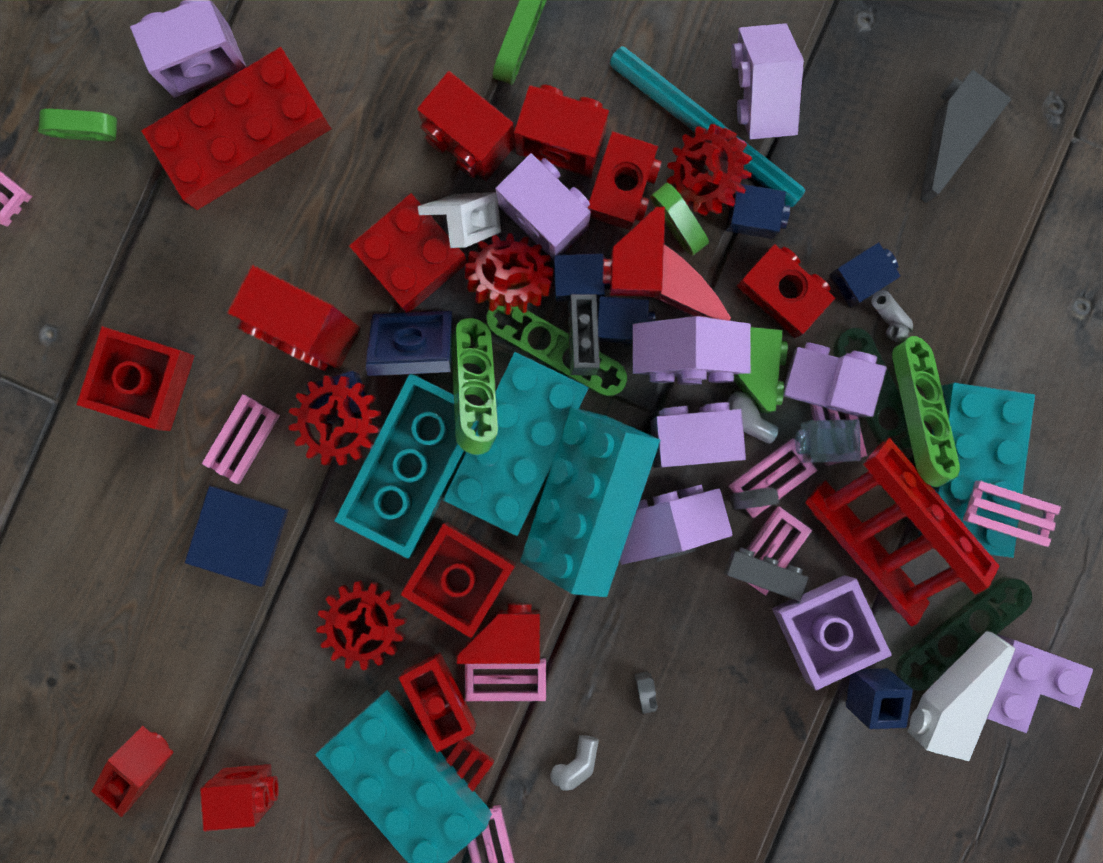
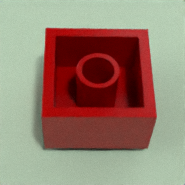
[417,71,515,181]
[514,84,609,178]
[349,193,468,313]
[76,326,195,431]
[400,522,516,638]

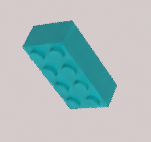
[443,352,589,536]
[334,374,479,559]
[918,383,1035,558]
[520,407,660,597]
[315,690,492,863]

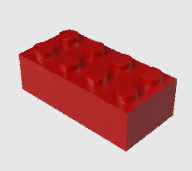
[141,47,331,210]
[227,265,361,371]

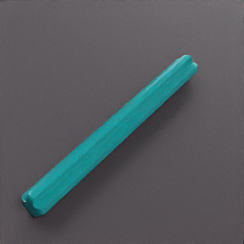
[610,46,805,207]

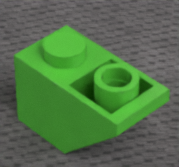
[734,327,788,414]

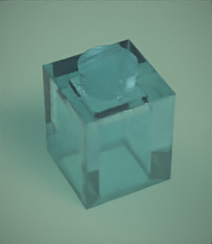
[795,420,861,463]

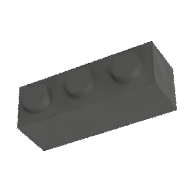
[567,294,600,375]
[724,547,809,601]

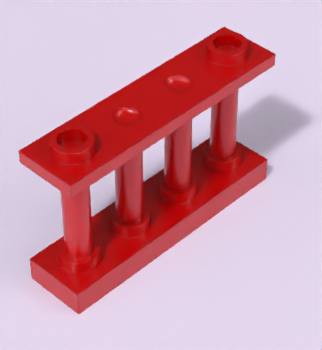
[805,438,1000,627]

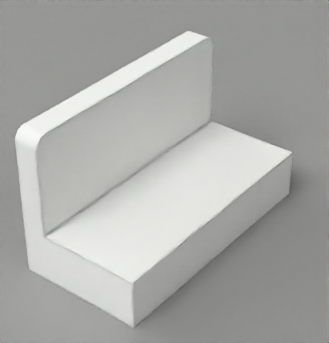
[418,192,501,248]

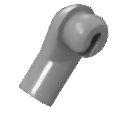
[871,290,913,343]
[728,391,778,444]
[550,735,599,791]

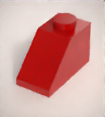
[602,207,665,297]
[457,603,540,664]
[91,726,174,818]

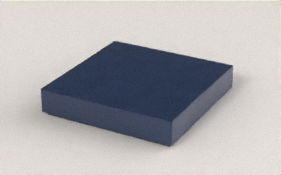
[366,311,453,376]
[185,486,289,587]

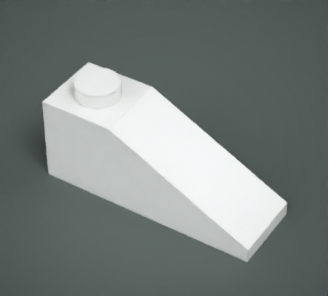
[907,631,1016,761]

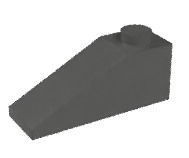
[920,70,1011,203]

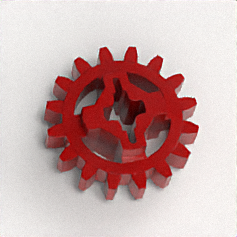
[666,124,752,216]
[465,233,553,315]
[288,375,381,466]
[316,580,407,671]

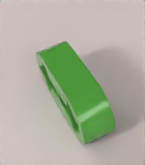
[38,109,118,141]
[650,183,709,256]

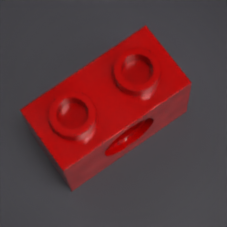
[587,131,662,231]
[736,244,835,339]
[399,652,477,753]
[200,764,279,831]

